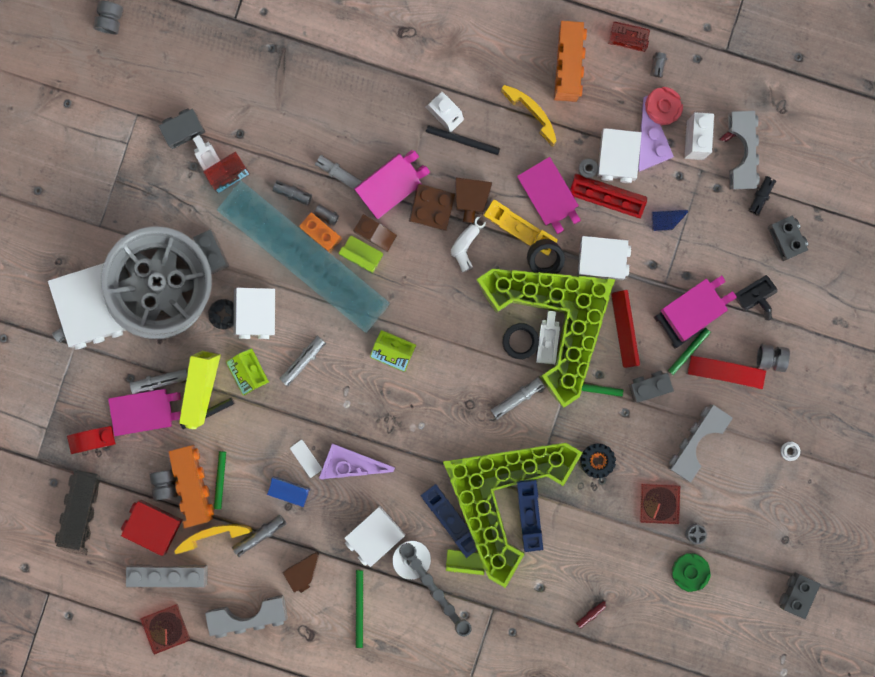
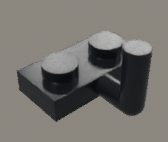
[735,275,778,321]

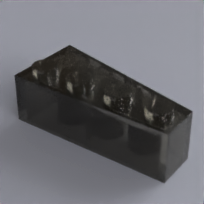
[55,470,101,555]

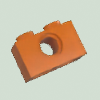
[299,212,342,253]

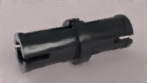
[748,176,777,216]

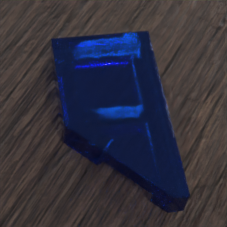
[652,210,688,231]

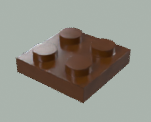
[409,184,455,231]

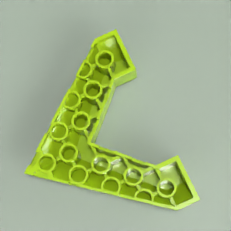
[476,269,615,408]
[443,443,583,588]

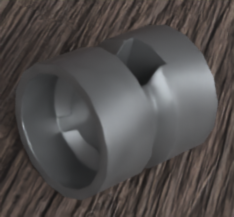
[93,1,123,35]
[756,344,790,372]
[149,470,178,500]

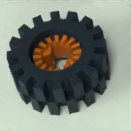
[580,443,616,478]

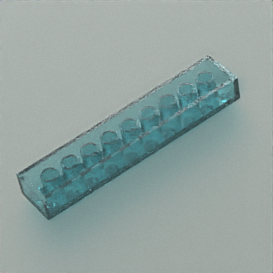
[217,181,391,334]

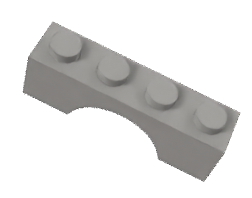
[728,111,760,190]
[668,405,733,482]
[126,565,208,587]
[205,595,288,638]

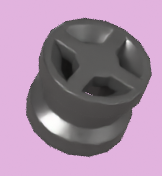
[685,524,707,544]

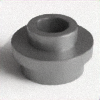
[579,159,598,178]

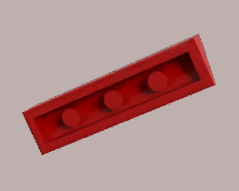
[570,174,647,219]
[611,290,640,368]

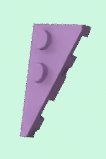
[638,96,674,172]
[319,444,395,479]

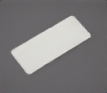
[290,440,322,478]

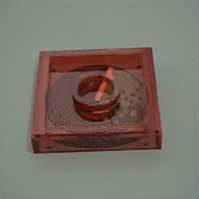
[640,484,681,524]
[140,604,191,655]

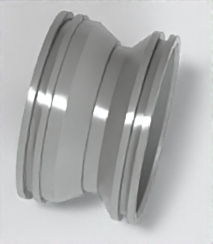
[102,227,212,339]

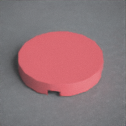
[645,87,683,125]

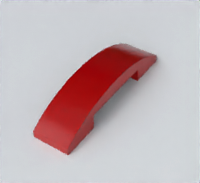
[687,355,766,389]

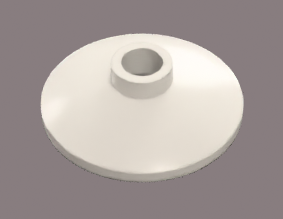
[392,541,431,579]

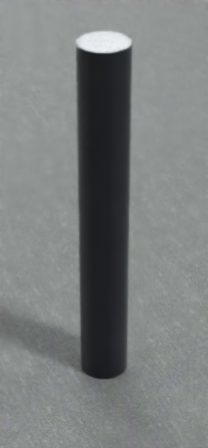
[180,397,235,429]

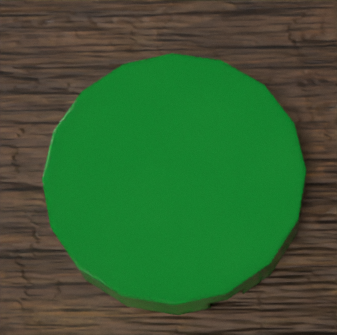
[672,553,711,592]

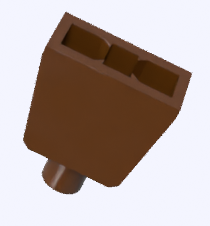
[455,177,492,224]

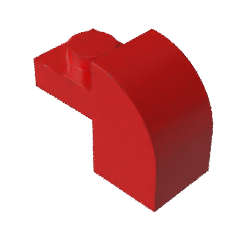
[67,426,116,454]

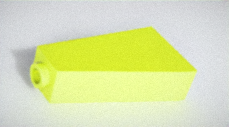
[179,351,221,429]

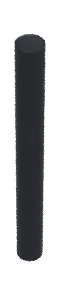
[426,125,500,155]

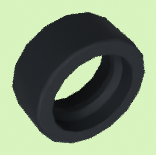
[527,239,565,274]
[502,323,539,359]

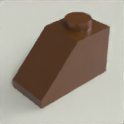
[353,214,397,252]
[282,551,319,593]

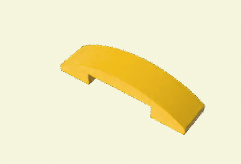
[501,85,556,147]
[483,199,558,256]
[175,524,252,555]

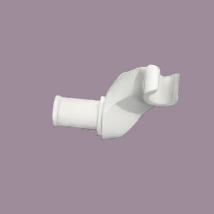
[451,217,486,272]

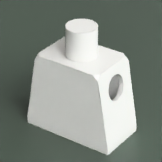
[425,92,464,132]

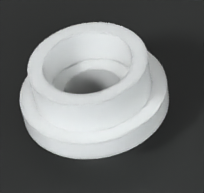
[781,442,800,461]

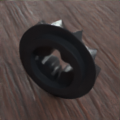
[208,299,234,330]

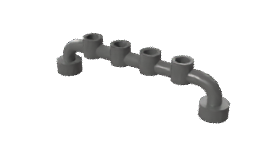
[399,543,472,637]

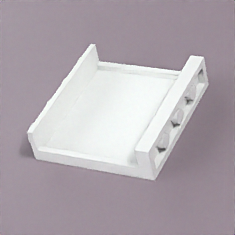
[48,263,137,350]

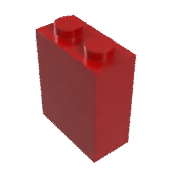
[121,500,183,556]

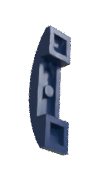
[517,479,544,552]
[420,484,477,558]

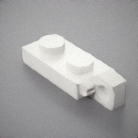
[193,135,231,188]
[536,311,560,365]

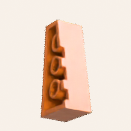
[554,21,587,102]
[168,445,214,528]

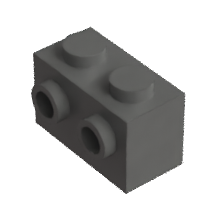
[159,108,206,149]
[768,215,808,261]
[193,229,229,274]
[628,371,674,403]
[779,572,821,619]

